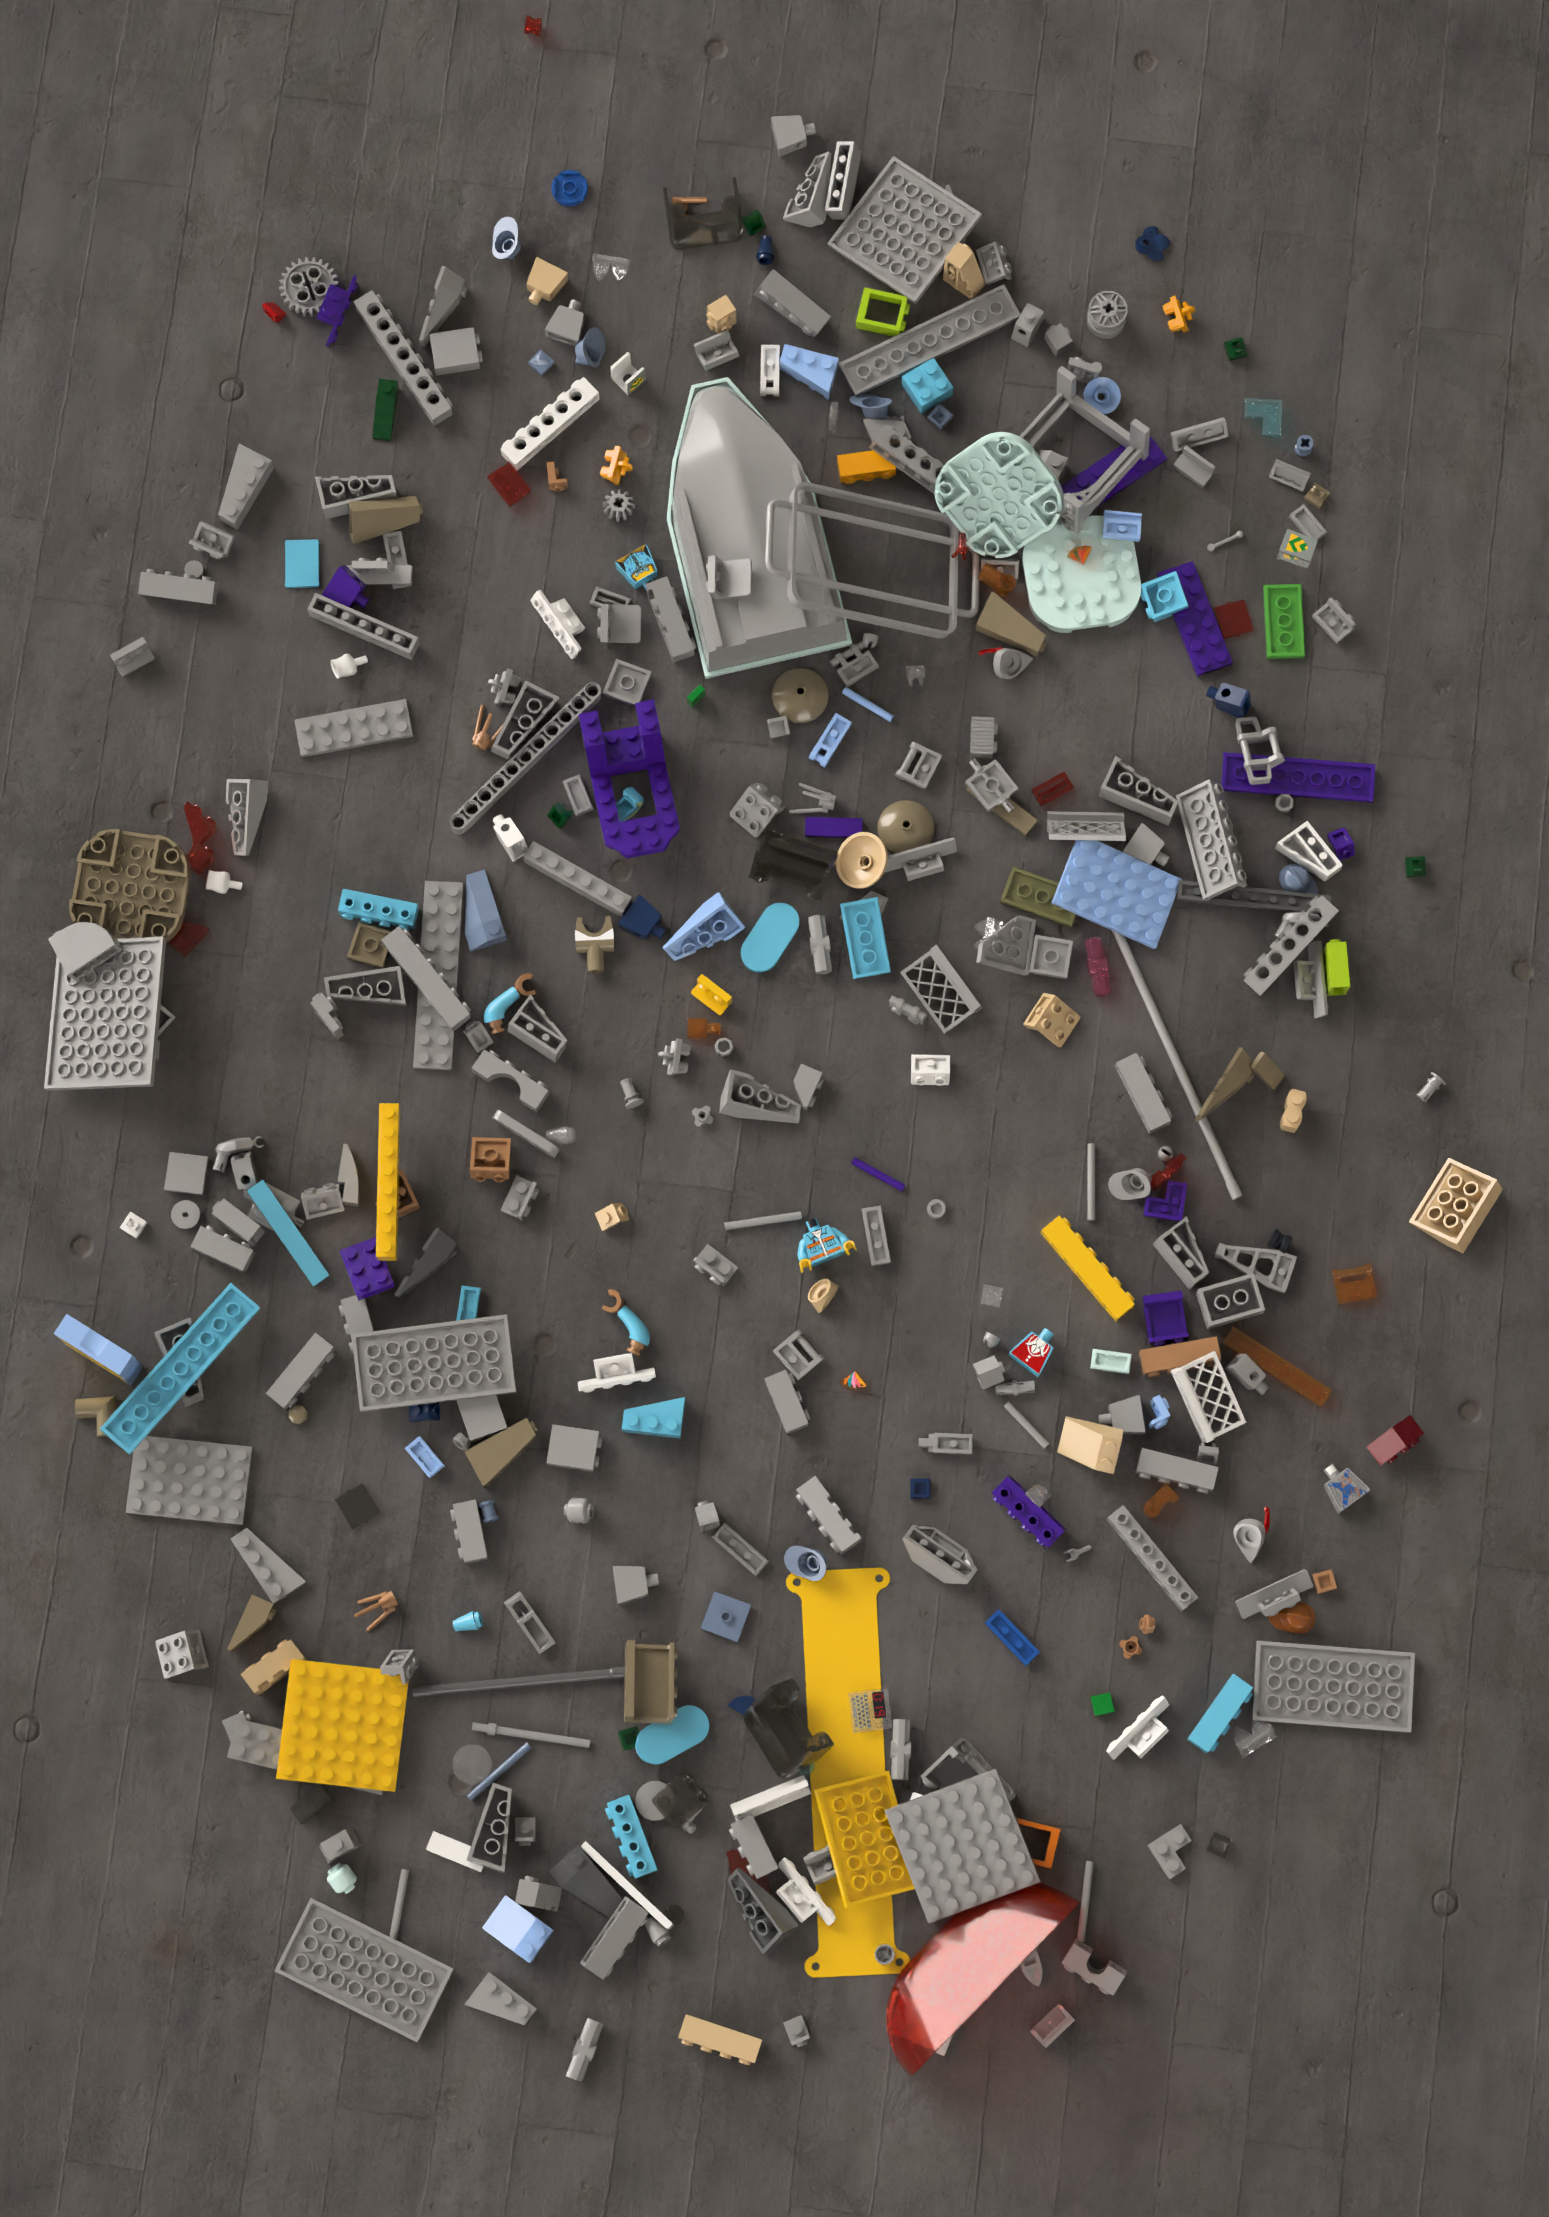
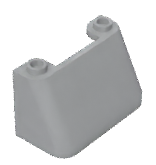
[920,1738,1016,1802]

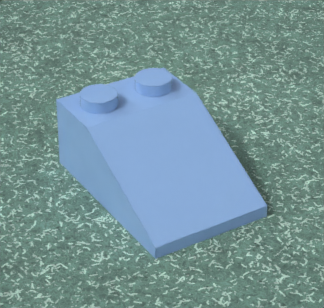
[483,1895,554,1963]

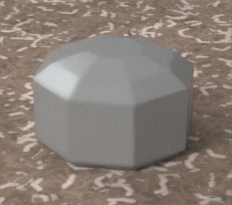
[1275,794,1294,813]
[714,1037,734,1057]

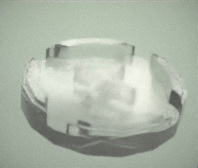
[453,1744,492,1784]

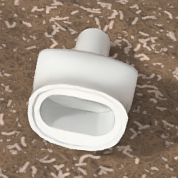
[331,654,368,679]
[205,870,242,894]

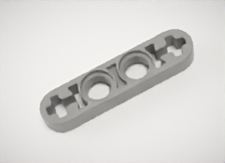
[492,1110,560,1158]

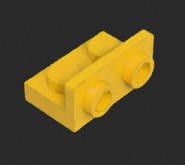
[691,974,732,1016]

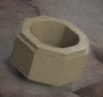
[288,1405,308,1425]

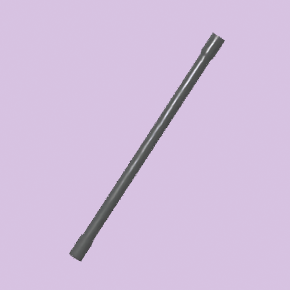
[412,1666,625,1698]

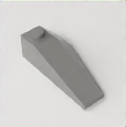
[226,779,268,856]

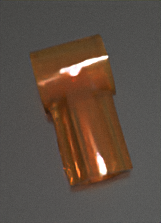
[977,563,1016,596]

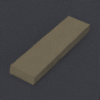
[966,787,1038,836]

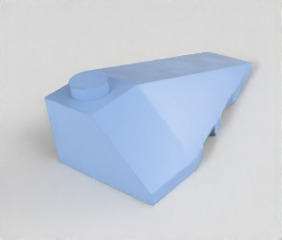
[663,892,745,961]

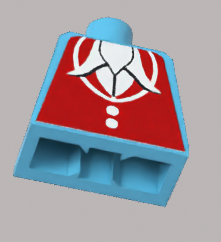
[1008,1328,1054,1378]

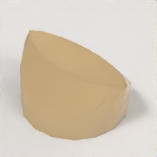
[808,1279,839,1313]

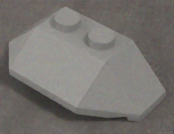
[902,1525,978,1584]

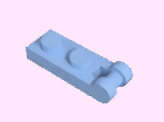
[809,713,852,768]

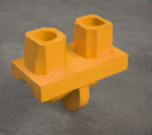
[1163,296,1196,333]
[600,446,633,485]

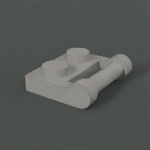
[1067,357,1102,384]
[895,742,942,790]
[773,1329,825,1381]

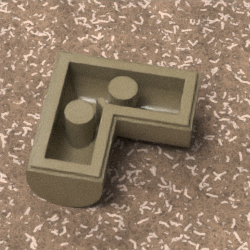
[75,1396,116,1437]

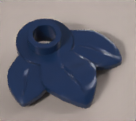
[1135,226,1171,261]

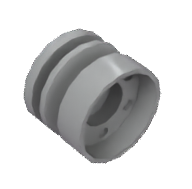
[1087,291,1128,339]

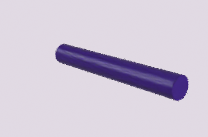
[851,1158,905,1192]

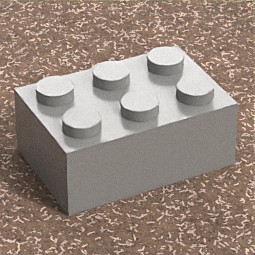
[1196,1273,1265,1329]

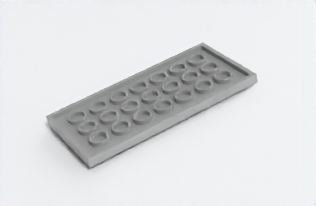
[352,1314,516,1412]
[1252,1641,1415,1733]
[275,1898,454,2043]

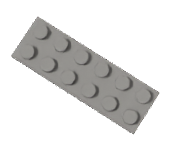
[294,699,413,758]

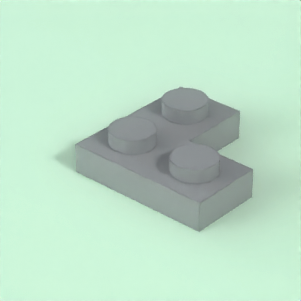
[1147,1824,1192,1879]

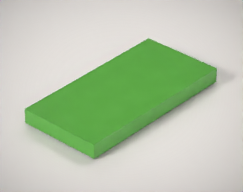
[1263,584,1305,659]

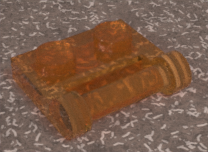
[1332,1263,1377,1305]

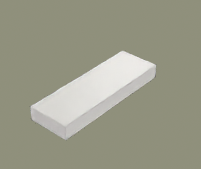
[426,1831,483,1872]

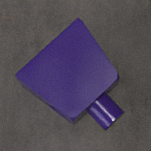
[322,565,370,609]

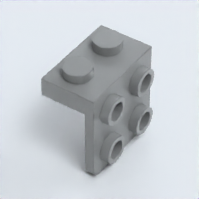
[706,556,752,600]
[597,604,641,643]
[730,782,786,837]

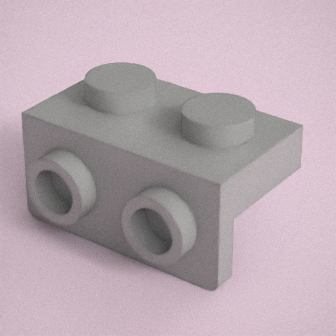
[694,330,739,371]
[189,521,235,560]
[1312,598,1356,644]
[803,1845,836,1886]

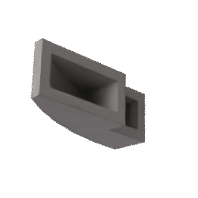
[338,1144,360,1207]
[504,1591,555,1654]

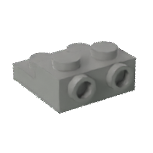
[311,992,344,1040]

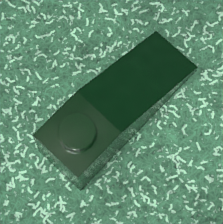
[372,378,399,441]

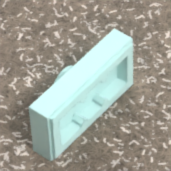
[1090,1349,1132,1374]

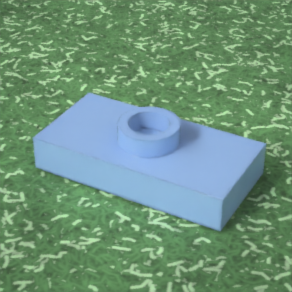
[405,1436,445,1478]

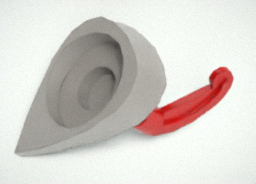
[978,647,1033,679]
[1233,1507,1270,1564]

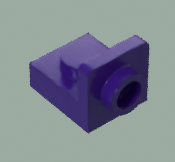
[1327,827,1355,861]

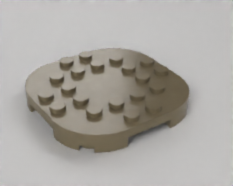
[69,829,191,943]

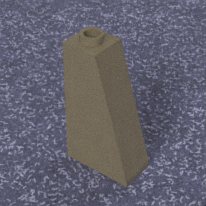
[349,496,423,544]
[975,592,1047,657]
[465,1418,538,1488]

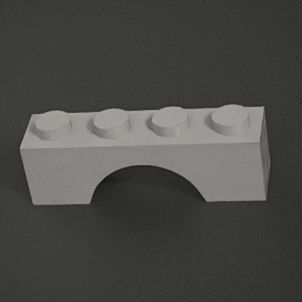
[471,1050,549,1113]

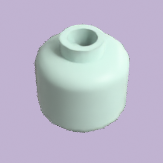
[327,1863,357,1894]

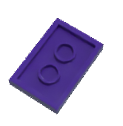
[339,1237,395,1301]

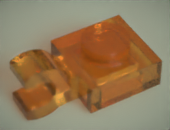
[687,1018,721,1039]

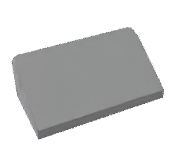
[981,558,1019,580]

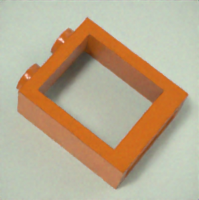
[1016,1818,1060,1869]

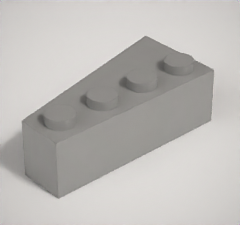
[753,269,831,337]
[218,444,274,530]
[315,475,397,519]
[646,576,696,663]
[491,681,560,760]
[1099,756,1178,826]
[324,966,407,1006]
[154,1317,204,1407]
[795,1476,861,1555]

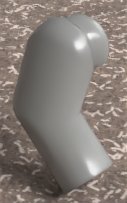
[682,1803,702,1834]

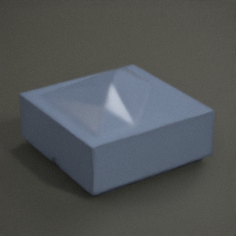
[528,349,554,376]
[927,403,954,430]

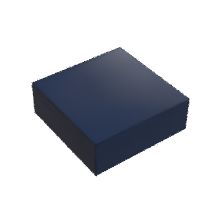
[910,1479,930,1499]

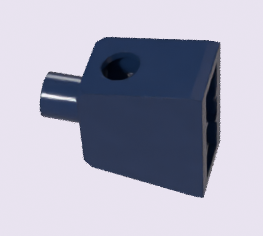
[1206,683,1252,718]
[618,894,667,940]

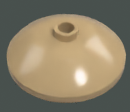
[836,832,888,889]

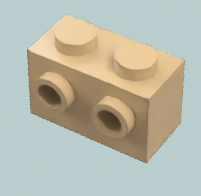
[706,295,736,334]

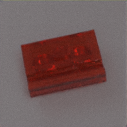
[487,461,531,507]

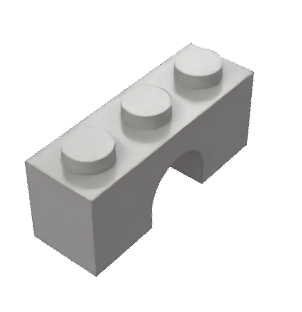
[1062,1939,1127,1996]

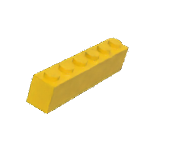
[1041,1215,1135,1322]

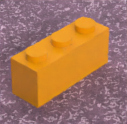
[837,450,896,484]

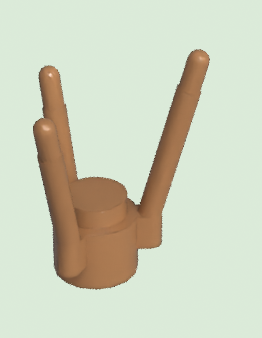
[671,197,712,227]
[472,705,504,751]
[354,1591,398,1631]

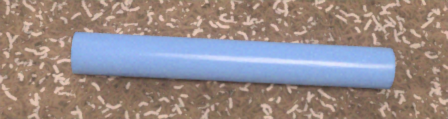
[842,687,894,722]

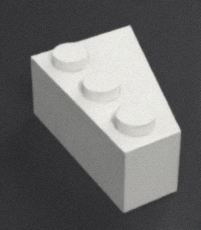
[1275,821,1343,882]

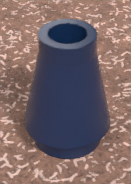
[756,236,774,265]

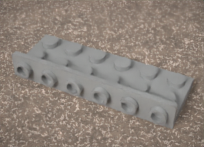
[1176,779,1247,900]

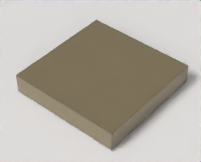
[347,921,392,969]

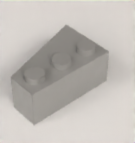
[508,994,567,1063]
[1153,1217,1209,1290]
[464,1972,538,2025]

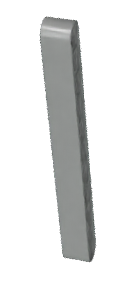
[450,682,602,835]

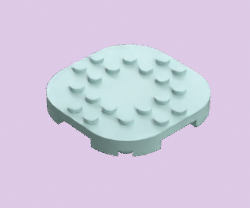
[934,432,1064,558]
[1022,516,1141,633]

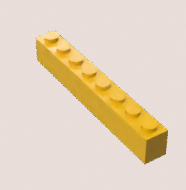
[376,1103,400,1261]

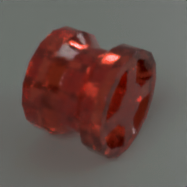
[524,15,542,36]

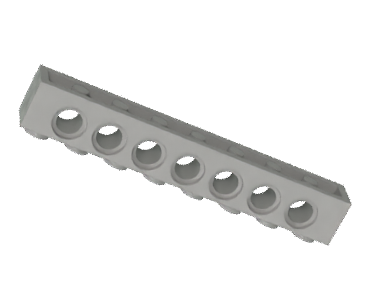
[353,290,453,426]

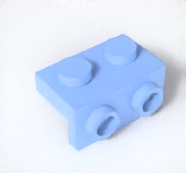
[1148,1395,1171,1430]

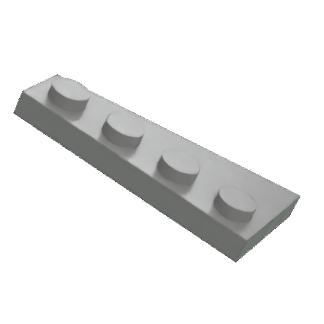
[231,1528,307,1604]

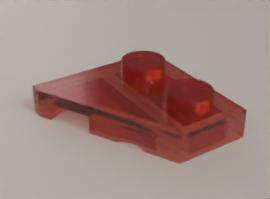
[168,921,210,958]

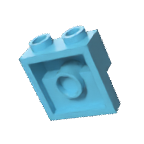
[1141,571,1189,622]

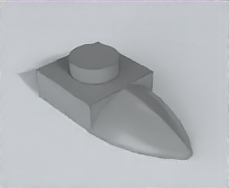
[1016,1944,1043,1986]

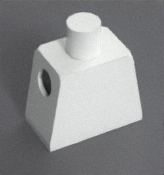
[493,814,528,862]

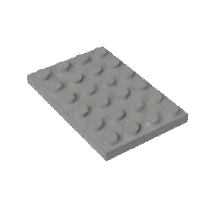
[126,1436,253,1525]

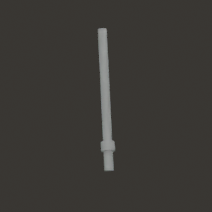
[472,1722,590,1748]

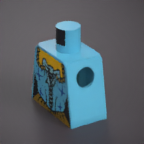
[615,544,658,589]

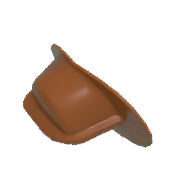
[1268,1602,1315,1633]

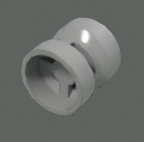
[874,1944,895,1965]

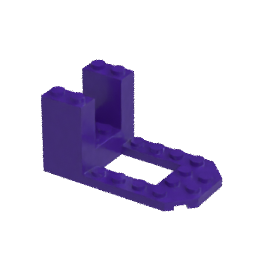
[579,699,680,859]

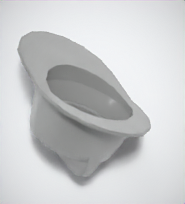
[1108,1168,1152,1200]

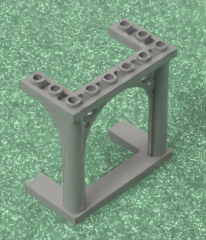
[1019,366,1150,534]

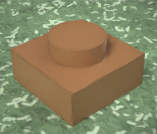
[1312,1569,1337,1594]

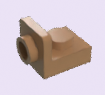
[547,462,568,492]

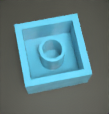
[901,358,953,414]

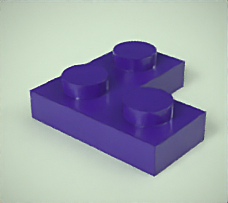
[1143,1180,1187,1222]

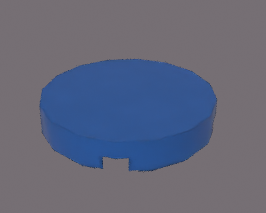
[551,170,588,207]

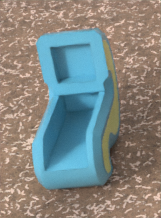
[616,787,644,822]

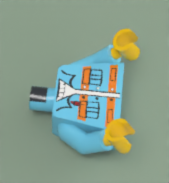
[797,1218,857,1273]

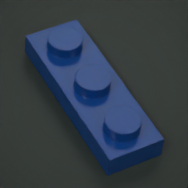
[985,1609,1040,1666]

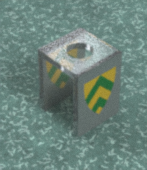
[1276,529,1318,569]

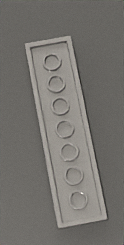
[227,1718,383,1795]

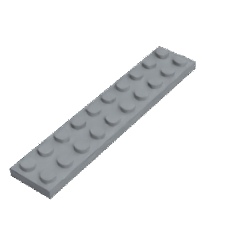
[839,284,1021,396]
[413,881,464,1070]

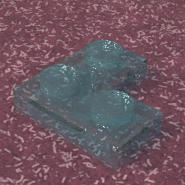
[1244,398,1282,438]

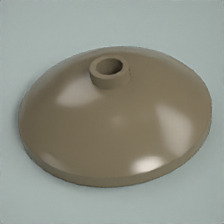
[772,668,829,723]
[877,800,934,854]

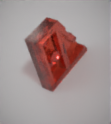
[1150,1153,1187,1190]

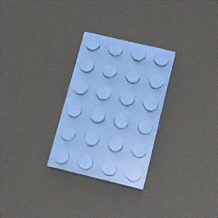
[1052,840,1182,949]

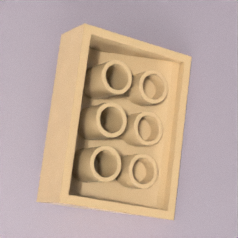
[1409,1158,1503,1253]

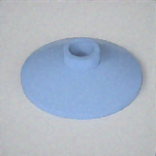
[1084,377,1121,415]

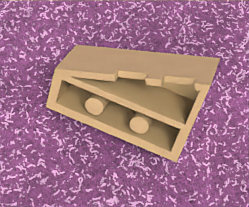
[943,242,986,300]

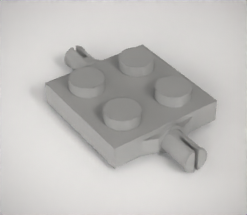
[965,758,1019,813]
[243,1183,304,1232]

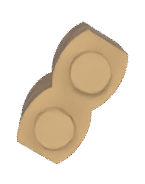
[1280,1089,1306,1133]

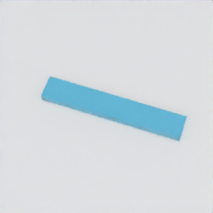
[247,1180,329,1286]

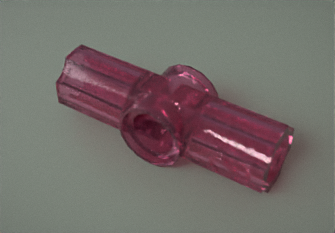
[1084,937,1112,997]

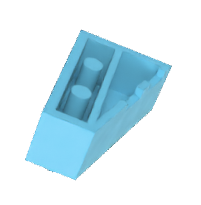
[622,1397,685,1439]

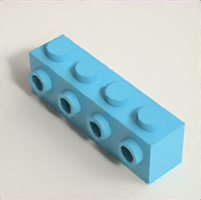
[338,889,419,931]
[1187,1674,1253,1753]
[605,1795,658,1879]

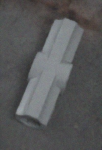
[808,915,832,975]
[890,1719,911,1780]
[566,2018,604,2082]

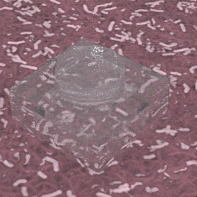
[980,1284,1003,1308]

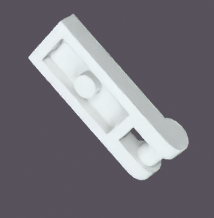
[760,345,780,397]

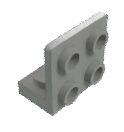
[155,1629,209,1679]

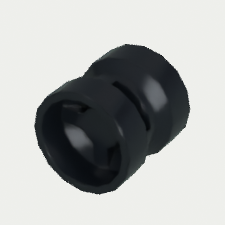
[1267,1229,1293,1254]

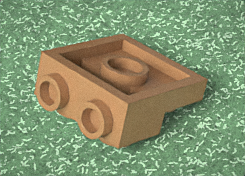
[470,1137,511,1182]

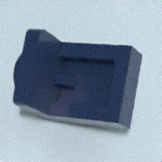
[409,1402,441,1422]

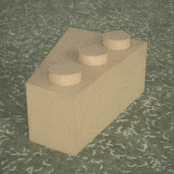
[241,1639,307,1696]

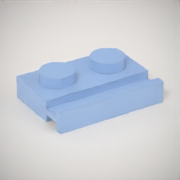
[1102,510,1142,542]

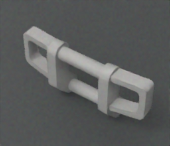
[1235,717,1285,785]

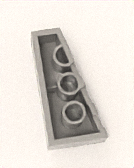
[467,1783,512,1873]

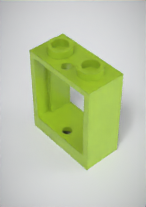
[856,287,910,337]

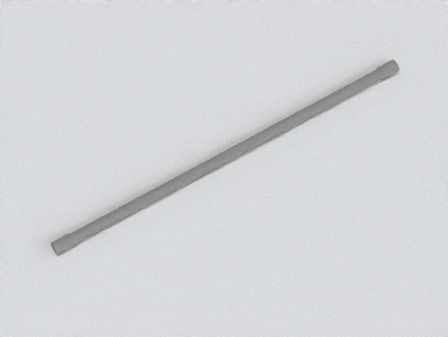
[1112,931,1243,1200]

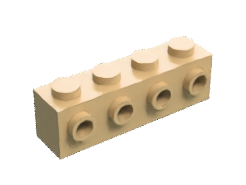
[678,2014,762,2066]

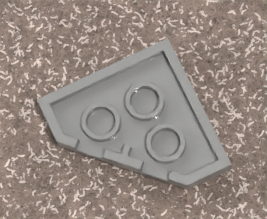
[976,915,1036,976]

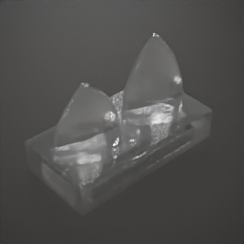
[592,253,631,281]
[973,917,1003,952]
[1234,1721,1276,1757]

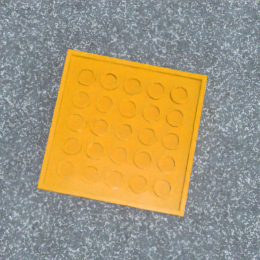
[276,1659,409,1792]

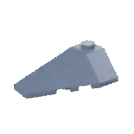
[465,870,507,952]

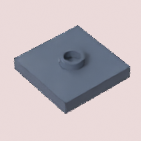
[701,1591,751,1643]

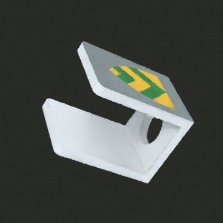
[610,352,646,396]

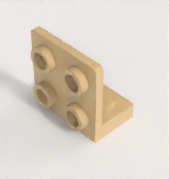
[1023,993,1080,1047]

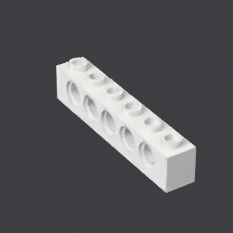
[501,377,600,471]

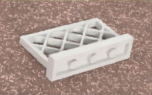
[1171,1351,1246,1443]
[730,1775,811,1821]

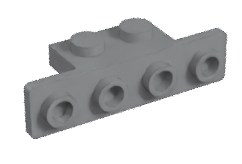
[346,558,413,585]
[885,837,957,881]
[1293,940,1329,1019]
[1235,1569,1313,1619]

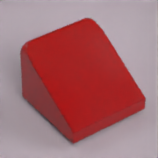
[262,302,286,323]

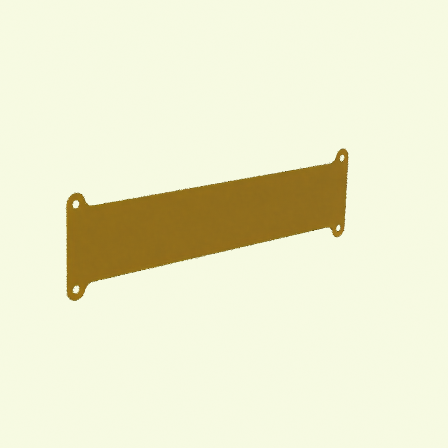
[786,1568,910,1978]

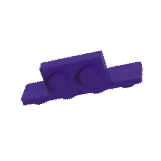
[316,275,358,347]

